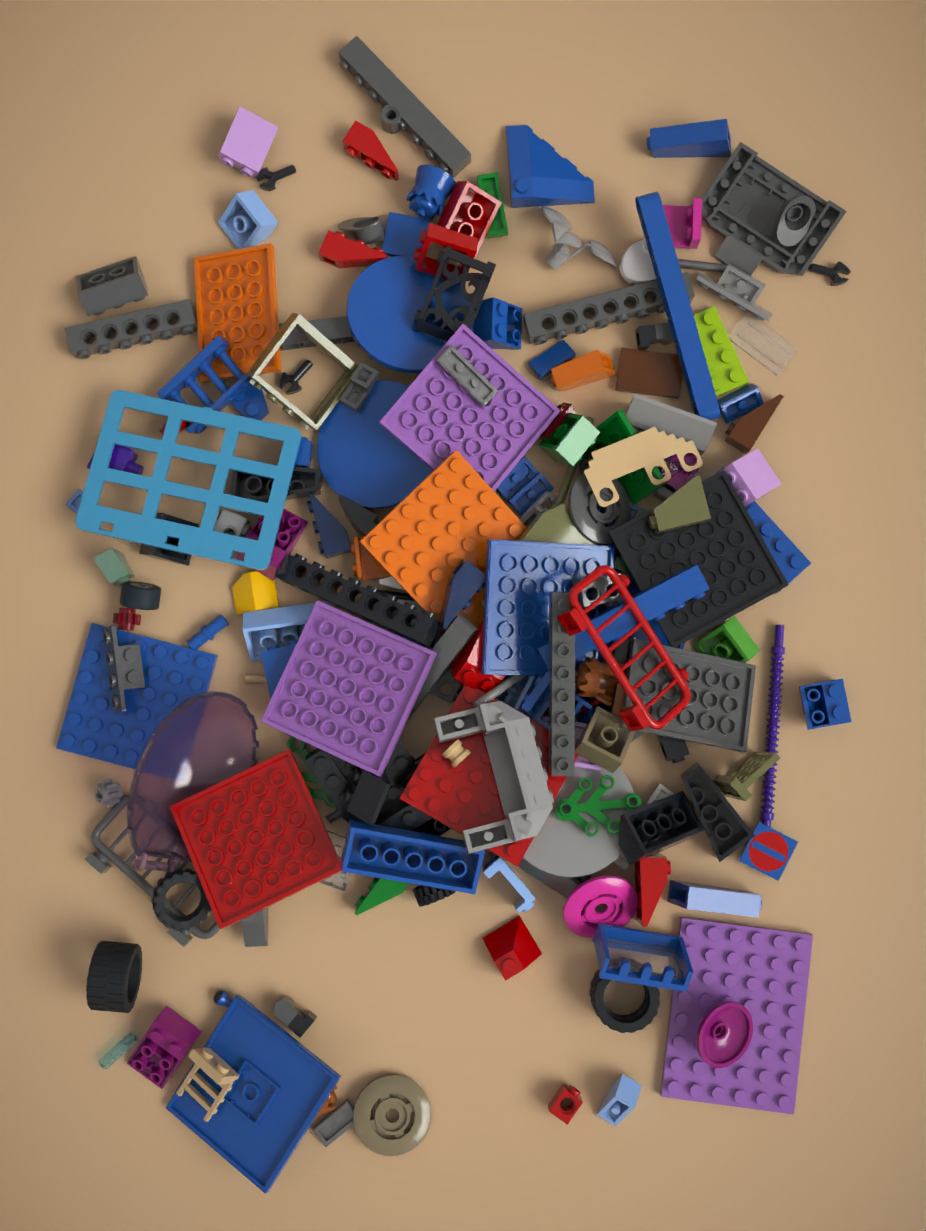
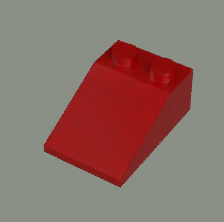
[451,621,505,693]
[635,853,671,927]

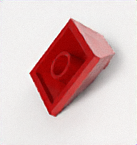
[482,915,542,981]

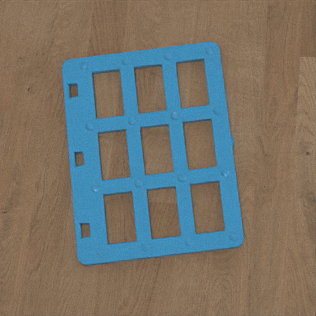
[76,390,302,570]

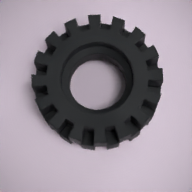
[413,885,456,907]

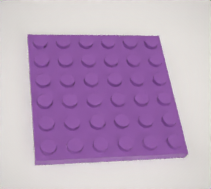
[379,324,561,491]
[261,600,437,777]

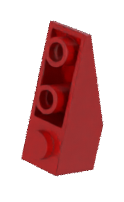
[342,120,399,181]
[318,230,387,268]

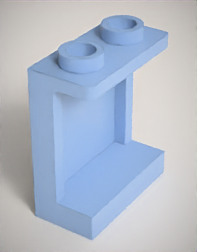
[483,855,535,913]

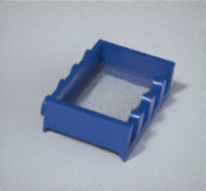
[592,923,693,992]

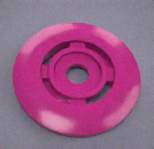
[563,875,638,938]

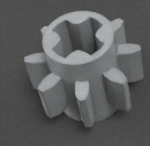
[95,779,123,808]

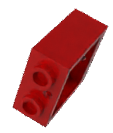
[413,223,478,284]

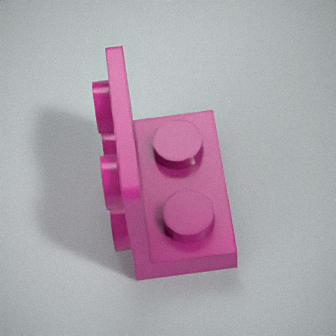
[663,198,702,249]

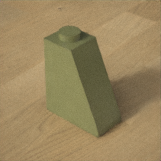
[648,475,711,534]

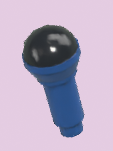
[213,990,233,1007]

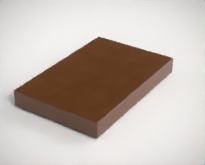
[616,348,682,399]

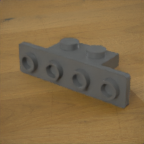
[103,625,145,714]

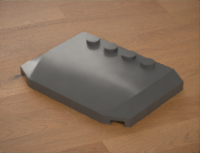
[702,142,847,276]

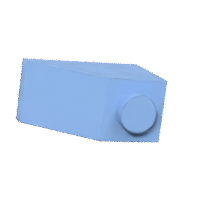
[597,1074,642,1127]

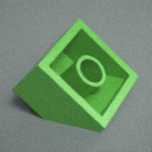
[693,616,760,663]

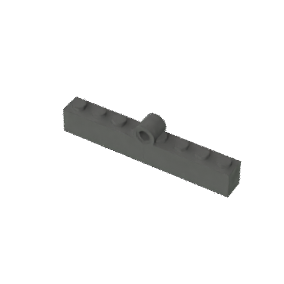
[338,36,471,178]

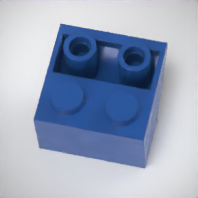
[474,297,522,350]
[799,679,852,730]

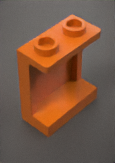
[350,536,392,581]

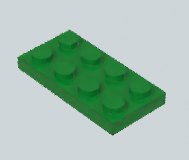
[596,409,667,505]

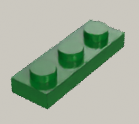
[477,172,508,239]

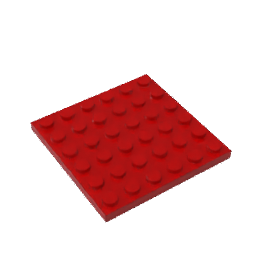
[399,684,579,867]
[170,749,341,930]

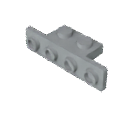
[695,264,772,321]

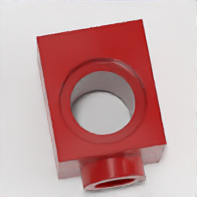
[548,1084,583,1125]

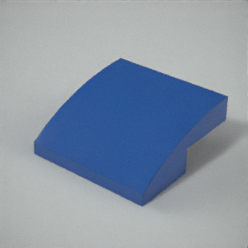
[496,456,554,516]

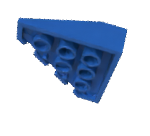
[506,125,595,208]

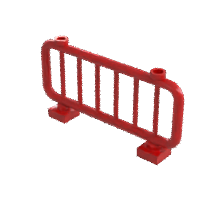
[557,565,691,732]

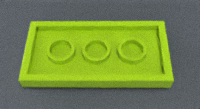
[694,306,749,397]

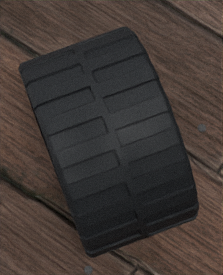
[86,941,142,1013]
[590,958,660,1033]

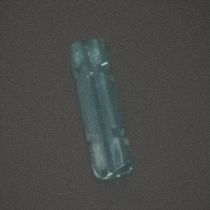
[99,1032,138,1070]

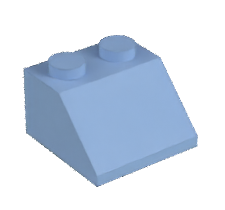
[217,190,279,249]

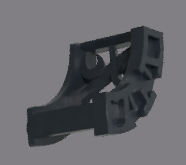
[413,246,496,342]

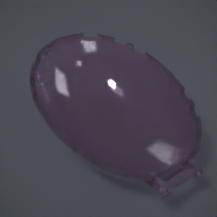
[127,691,259,873]

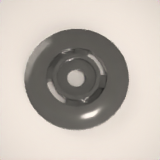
[568,473,632,545]

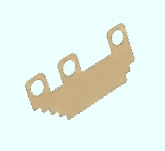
[584,427,703,507]

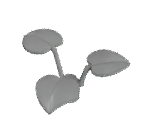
[541,206,617,269]

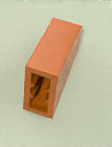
[551,349,616,391]

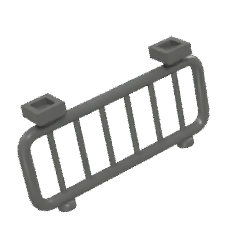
[85,795,220,947]

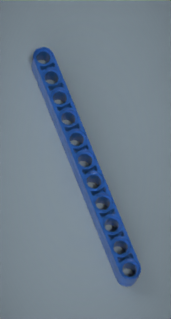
[635,191,720,420]

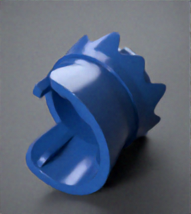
[406,165,456,220]

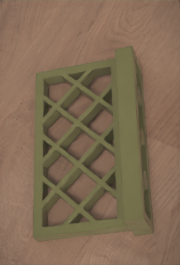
[713,752,780,801]

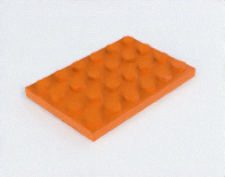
[194,243,282,383]

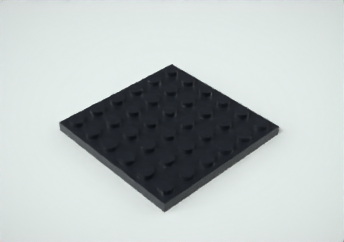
[608,470,788,647]

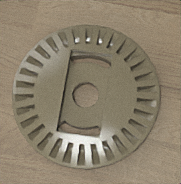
[353,1075,431,1156]

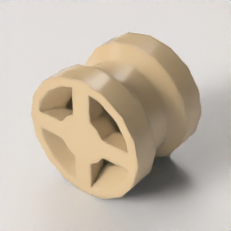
[442,739,471,768]

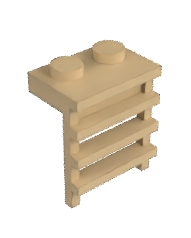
[176,1047,240,1122]

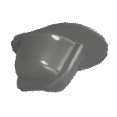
[776,196,816,246]
[338,215,386,244]

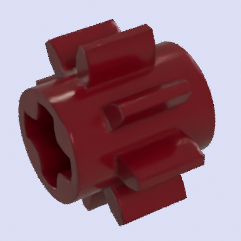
[113,608,141,631]

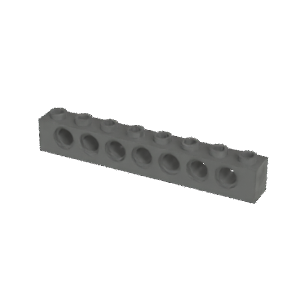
[523,272,695,345]
[549,592,575,776]

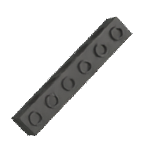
[65,299,198,359]

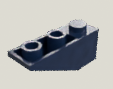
[307,493,351,559]
[439,559,486,629]

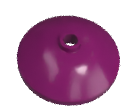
[696,1001,753,1068]

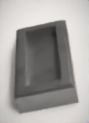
[312,1099,354,1147]

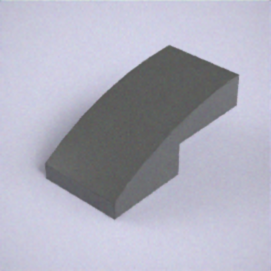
[339,362,379,413]

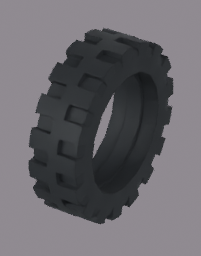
[151,868,212,931]

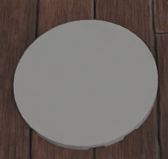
[523,767,636,878]

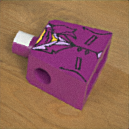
[657,454,703,493]

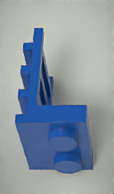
[521,671,593,731]

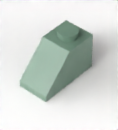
[93,548,135,587]

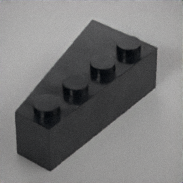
[680,762,755,862]

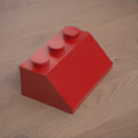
[437,181,502,259]

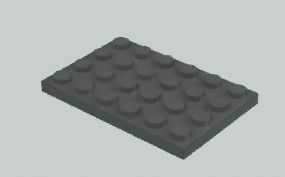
[619,639,756,753]

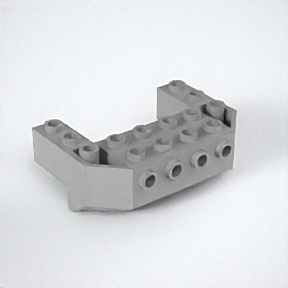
[433,701,554,854]

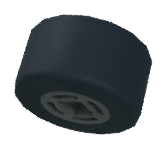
[120,582,161,610]

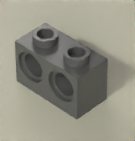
[572,573,623,610]

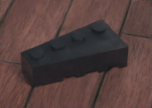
[230,464,323,503]

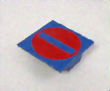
[739,821,798,881]

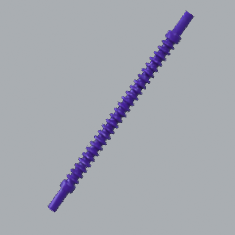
[760,625,785,828]

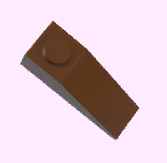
[725,394,784,454]

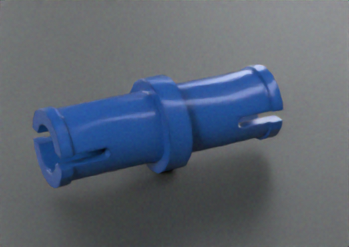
[186,614,229,651]

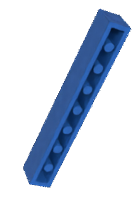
[536,564,710,671]

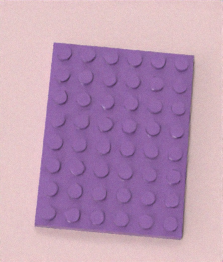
[660,917,813,1115]

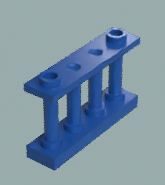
[156,336,252,434]

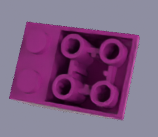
[236,509,308,580]
[127,1005,202,1089]

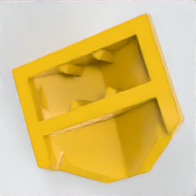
[232,571,279,616]

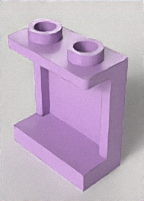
[217,106,278,177]
[718,449,782,507]

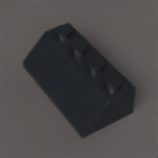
[618,791,704,865]

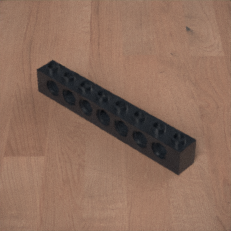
[275,553,441,647]

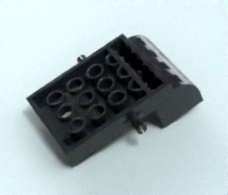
[305,738,451,836]

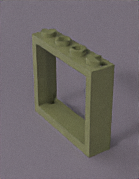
[246,313,358,430]

